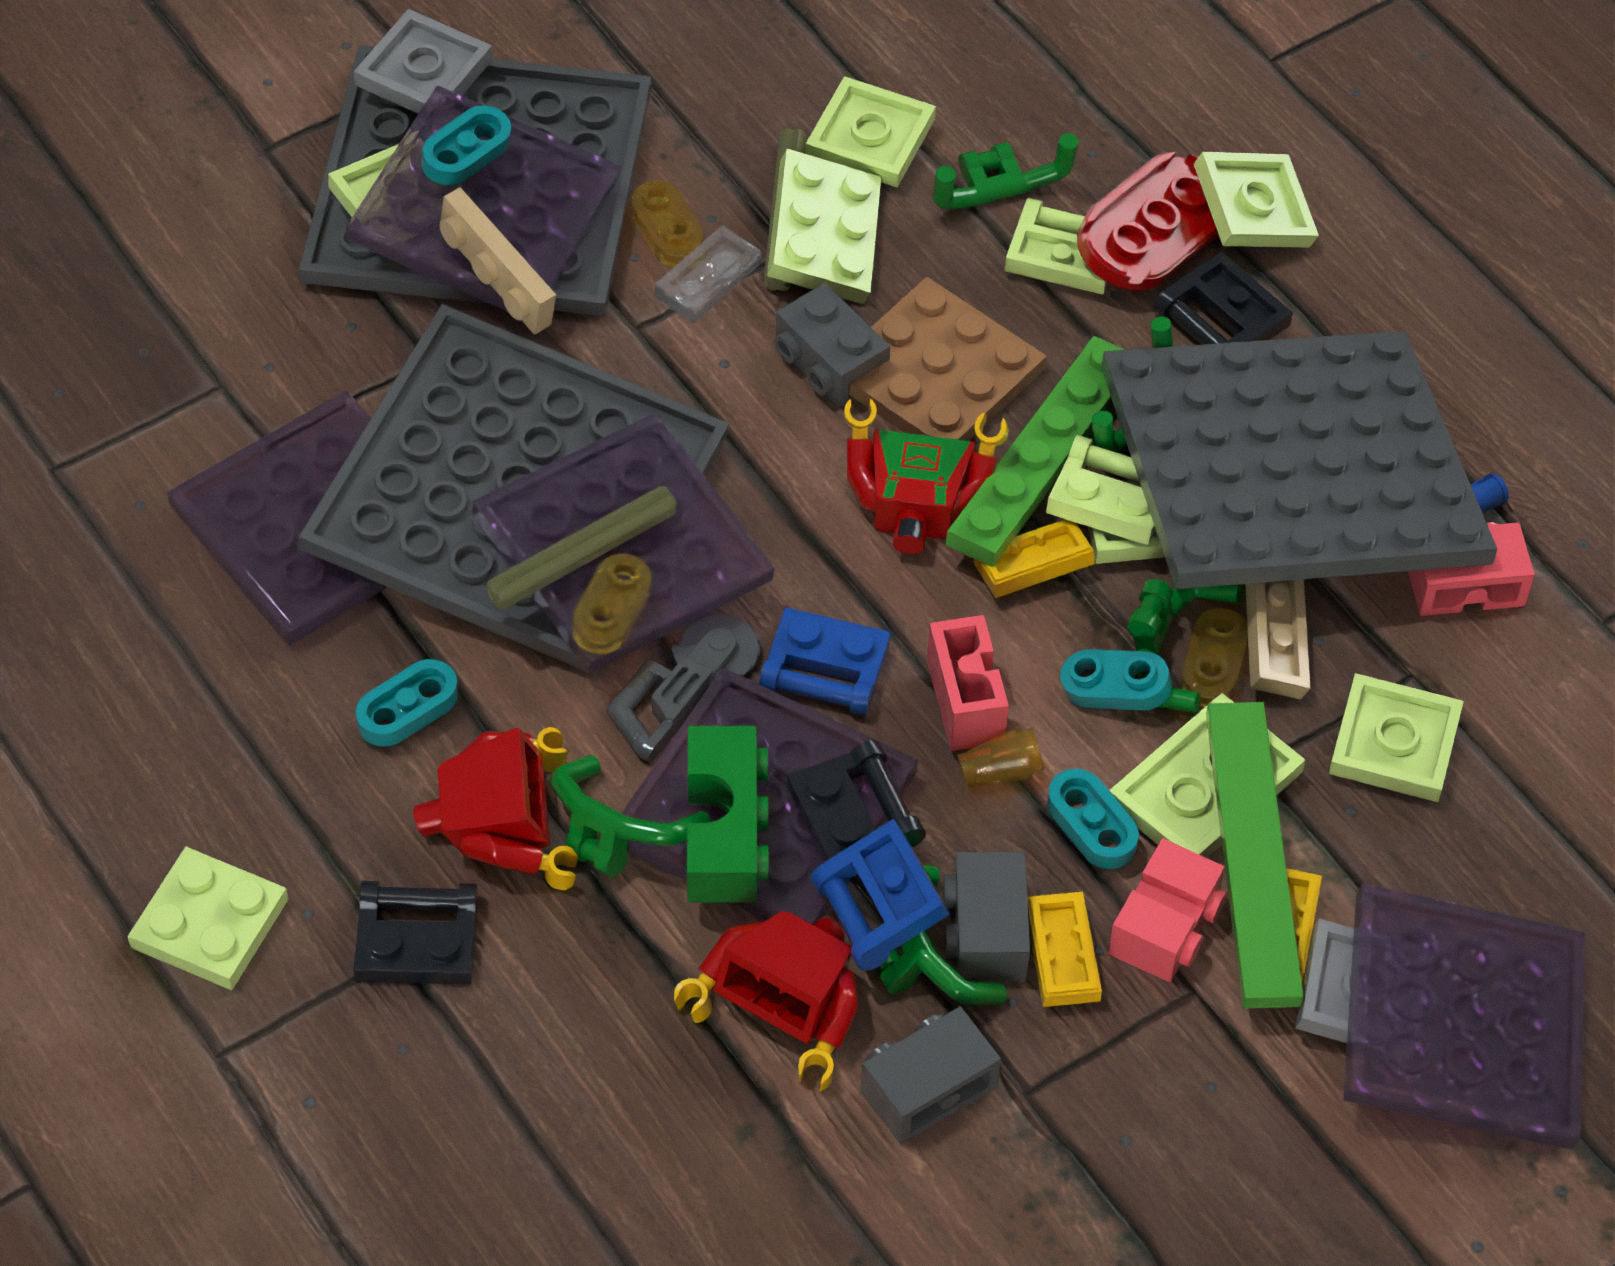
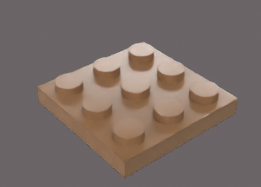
[849,277,1047,441]

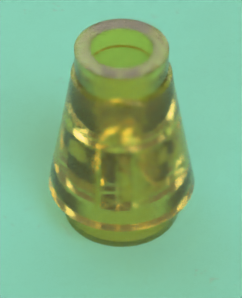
[958,726,1044,787]

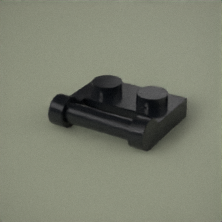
[1153,251,1293,345]
[787,740,926,862]
[353,880,478,985]

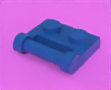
[758,607,891,716]
[811,819,950,970]

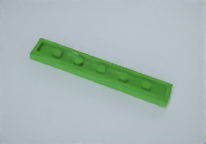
[1206,702,1303,1009]

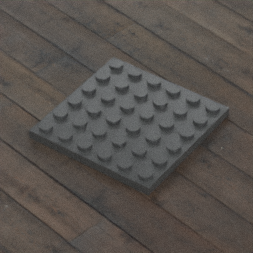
[299,45,652,316]
[298,304,729,676]
[1101,331,1497,589]

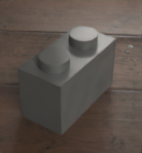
[943,852,1030,981]
[860,1006,1001,1144]

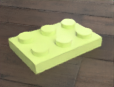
[767,149,881,304]
[1109,693,1306,858]

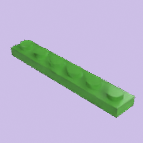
[945,336,1125,567]

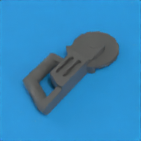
[606,614,760,763]

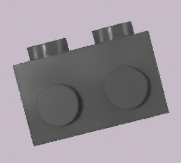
[774,283,890,407]

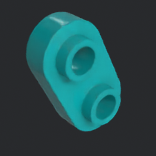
[421,105,511,185]
[1060,649,1172,711]
[356,659,458,747]
[1047,769,1139,869]

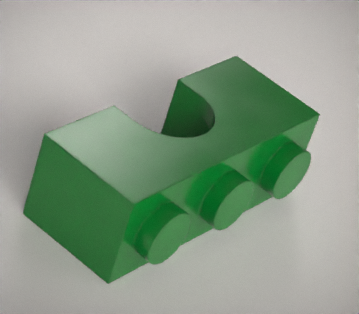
[687,726,769,903]

